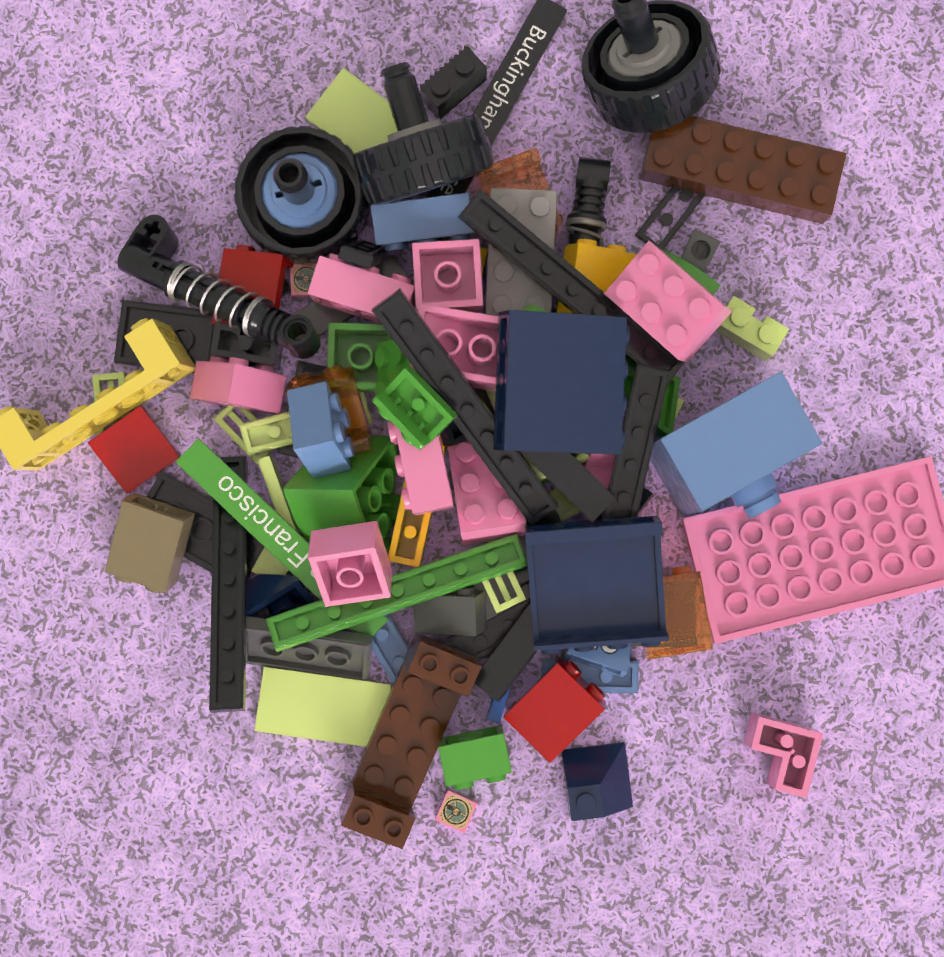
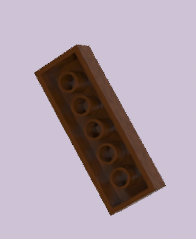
[639,116,846,224]

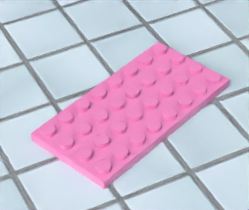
[681,456,944,644]

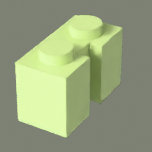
[715,296,789,361]

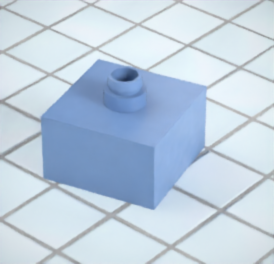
[650,371,823,519]

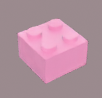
[412,239,483,313]
[308,521,392,607]

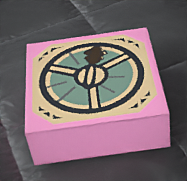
[290,263,317,297]
[435,788,477,833]

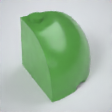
[283,436,400,554]

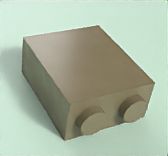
[105,493,195,593]

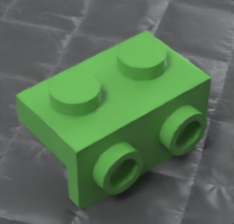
[372,365,458,450]

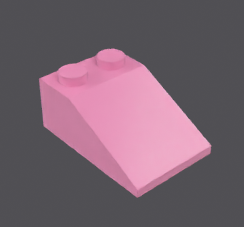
[410,304,498,392]

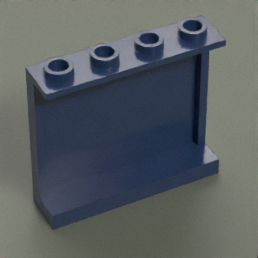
[493,310,630,455]
[525,515,669,654]

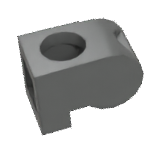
[681,229,721,272]

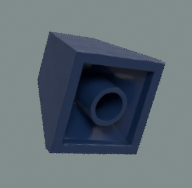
[246,574,316,619]
[561,742,633,821]

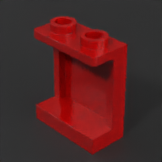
[211,245,294,327]
[503,657,606,763]

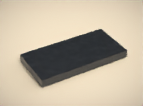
[146,471,264,580]

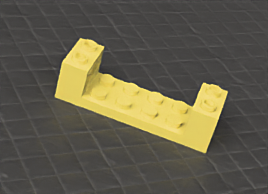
[0,318,195,470]

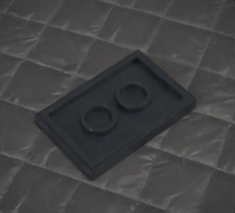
[114,300,215,373]

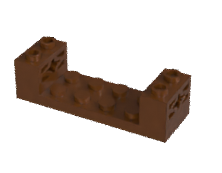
[339,633,482,849]

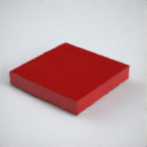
[88,404,180,494]

